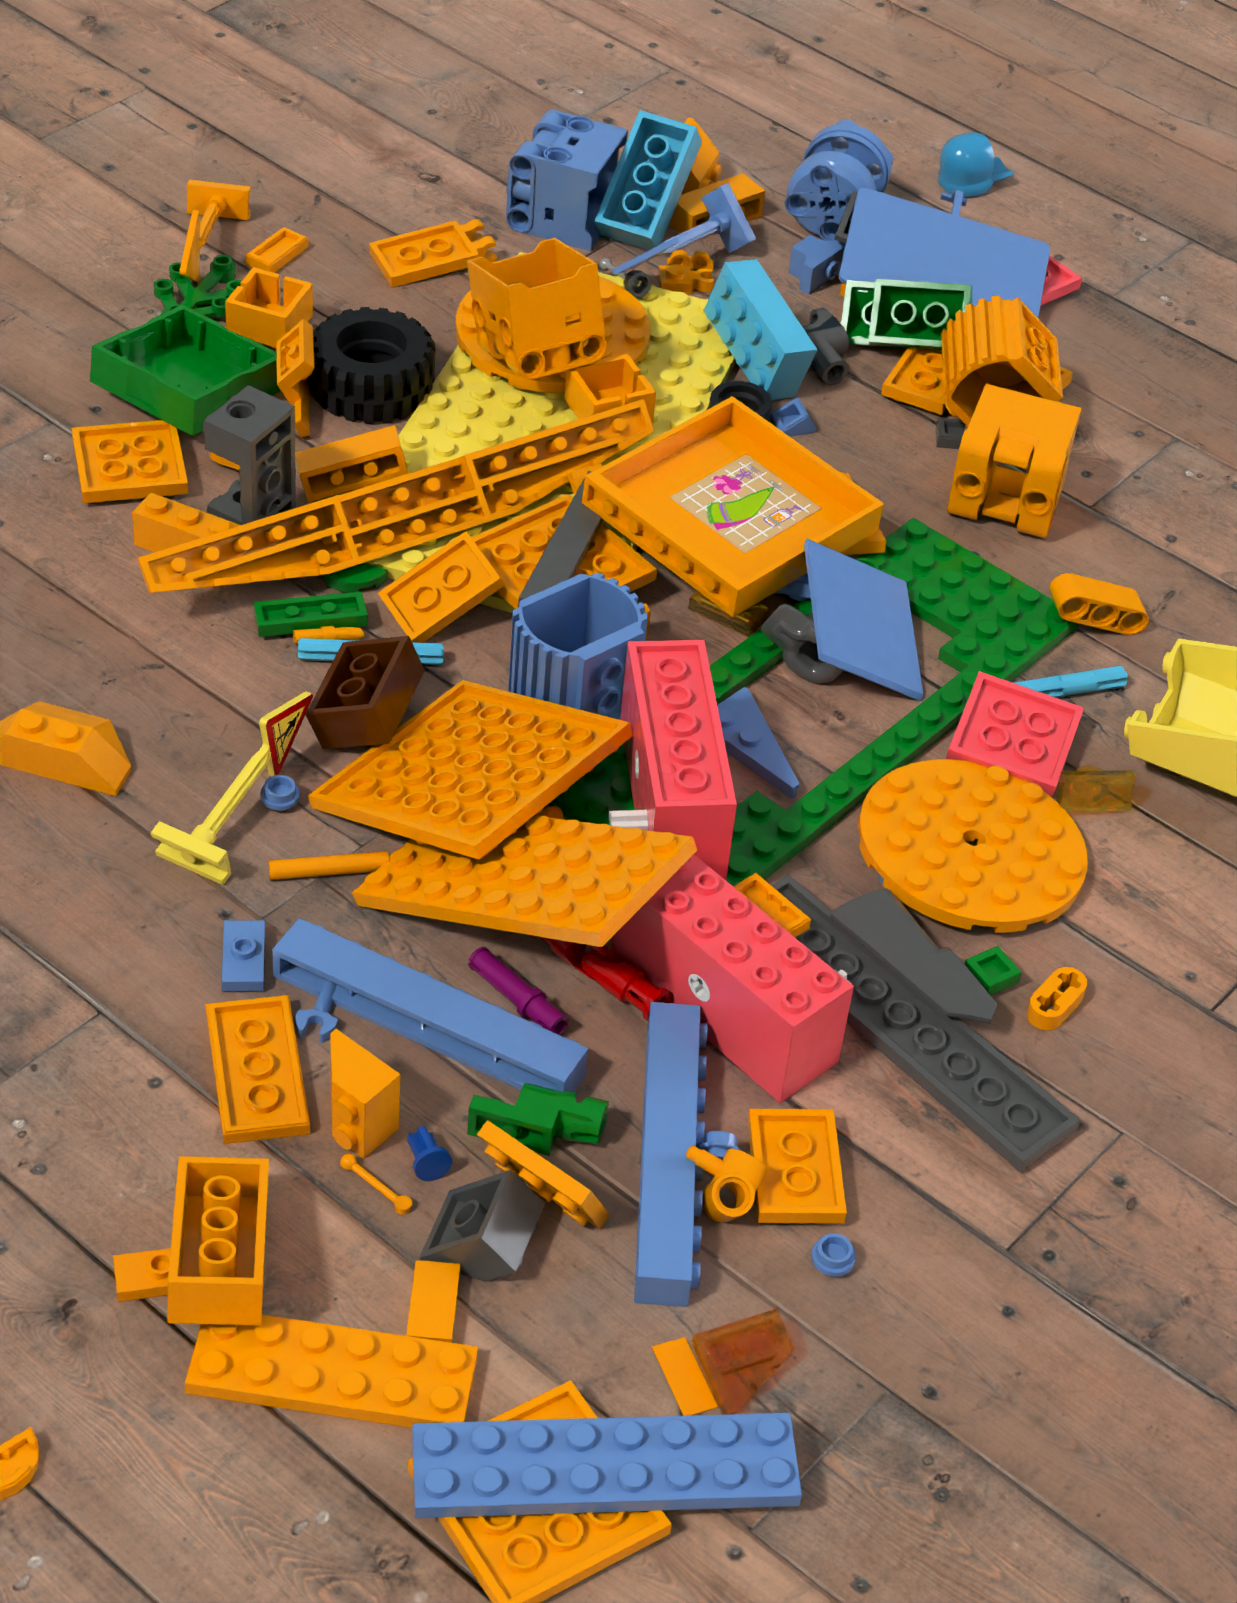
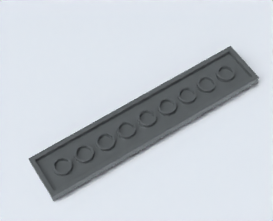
[771,875,1080,1172]

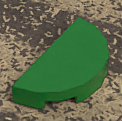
[322,563,387,593]

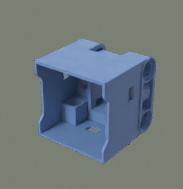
[506,109,628,251]

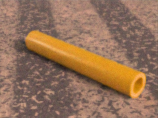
[268,851,389,880]

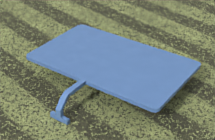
[838,187,1050,318]

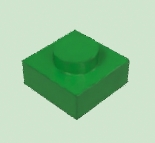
[965,946,1022,995]

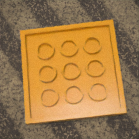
[471,494,657,609]
[407,1380,672,1603]

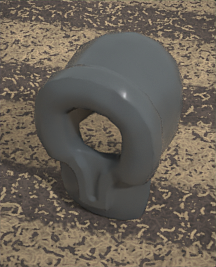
[761,604,844,684]

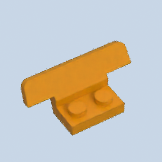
[276,319,314,438]

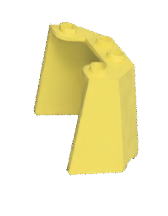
[1124,639,1237,798]

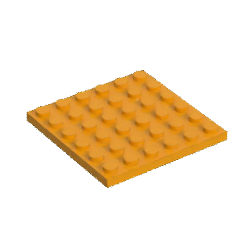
[308,680,633,860]

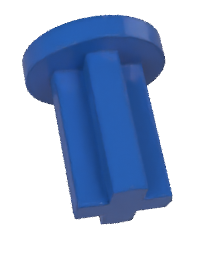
[407,1126,452,1181]

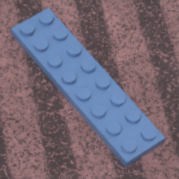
[412,1413,802,1518]

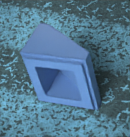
[771,397,818,436]

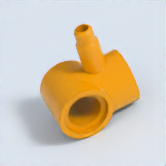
[686,1145,767,1223]

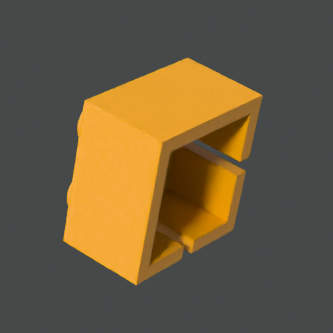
[225,267,313,349]
[564,353,656,425]

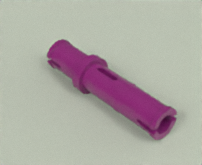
[468,946,569,1035]

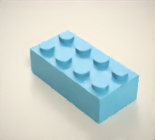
[594,110,702,250]
[704,259,817,400]

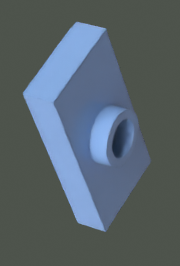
[222,920,265,991]

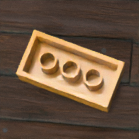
[167,1156,269,1325]

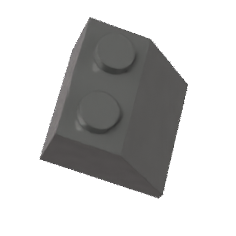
[419,1170,545,1282]

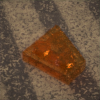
[691,1308,795,1415]

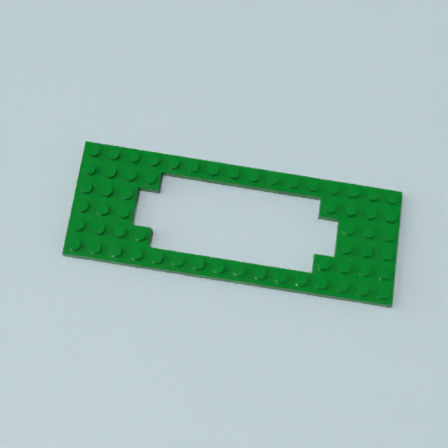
[548,518,1079,886]

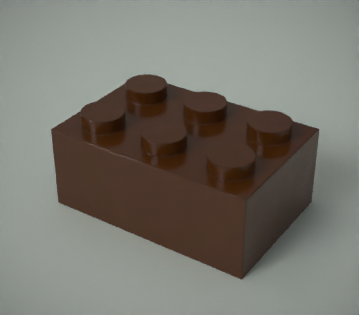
[305,636,425,749]

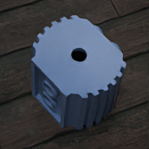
[508,573,648,720]

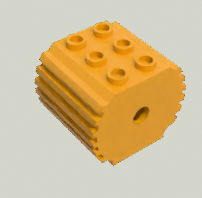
[941,295,1063,428]

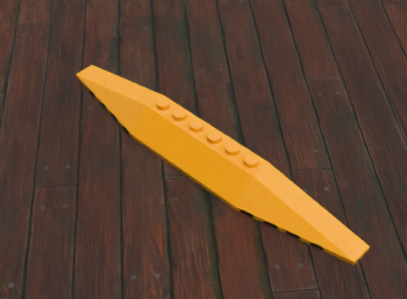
[137,399,655,594]

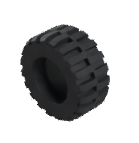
[308,307,435,424]

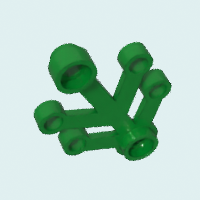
[154,255,241,318]

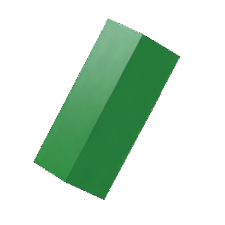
[841,279,972,349]

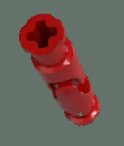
[529,935,671,1021]

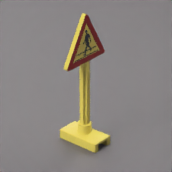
[150,691,313,885]

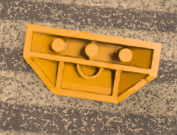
[0,701,132,796]

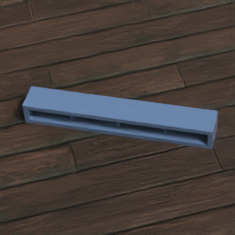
[272,918,588,1092]
[634,1002,708,1307]

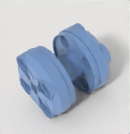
[785,119,894,241]

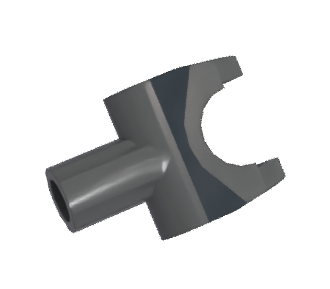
[801,308,849,385]

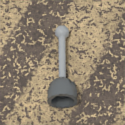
[600,258,652,298]

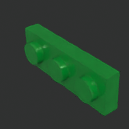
[253,591,368,637]

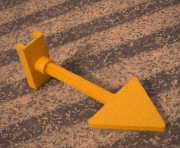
[179,179,251,283]

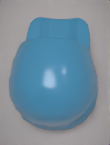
[938,132,1013,198]

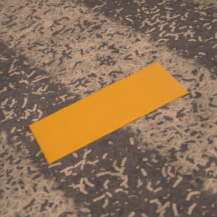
[651,1337,718,1416]

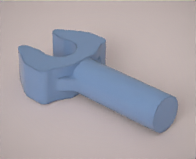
[295,979,338,1043]

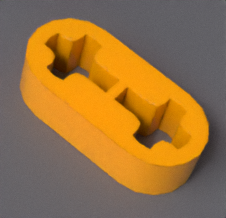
[1027,967,1087,1031]

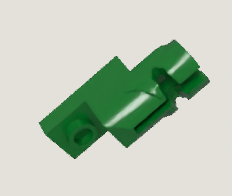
[467,1083,609,1156]

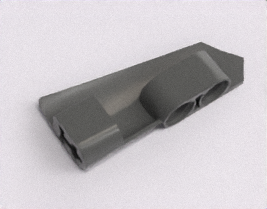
[830,888,998,1024]

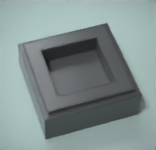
[936,418,967,449]

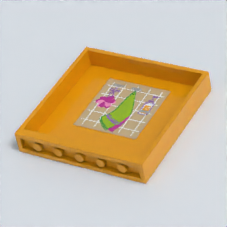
[581,396,884,617]

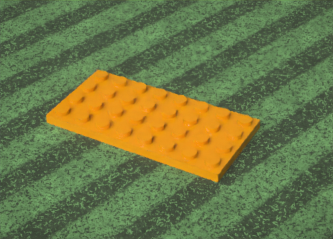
[352,815,697,947]

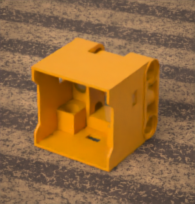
[467,238,607,380]
[947,384,1082,539]

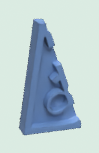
[717,687,799,799]

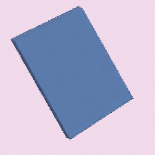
[804,539,924,701]

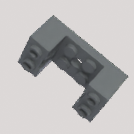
[203,385,296,525]

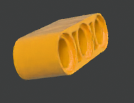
[1049,573,1149,635]

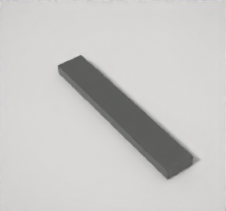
[518,471,604,608]

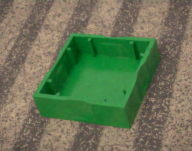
[90,305,281,436]

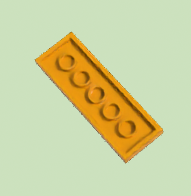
[184,1314,478,1428]

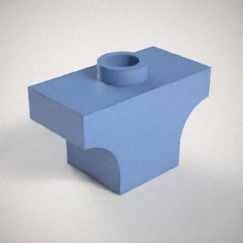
[789,234,845,295]

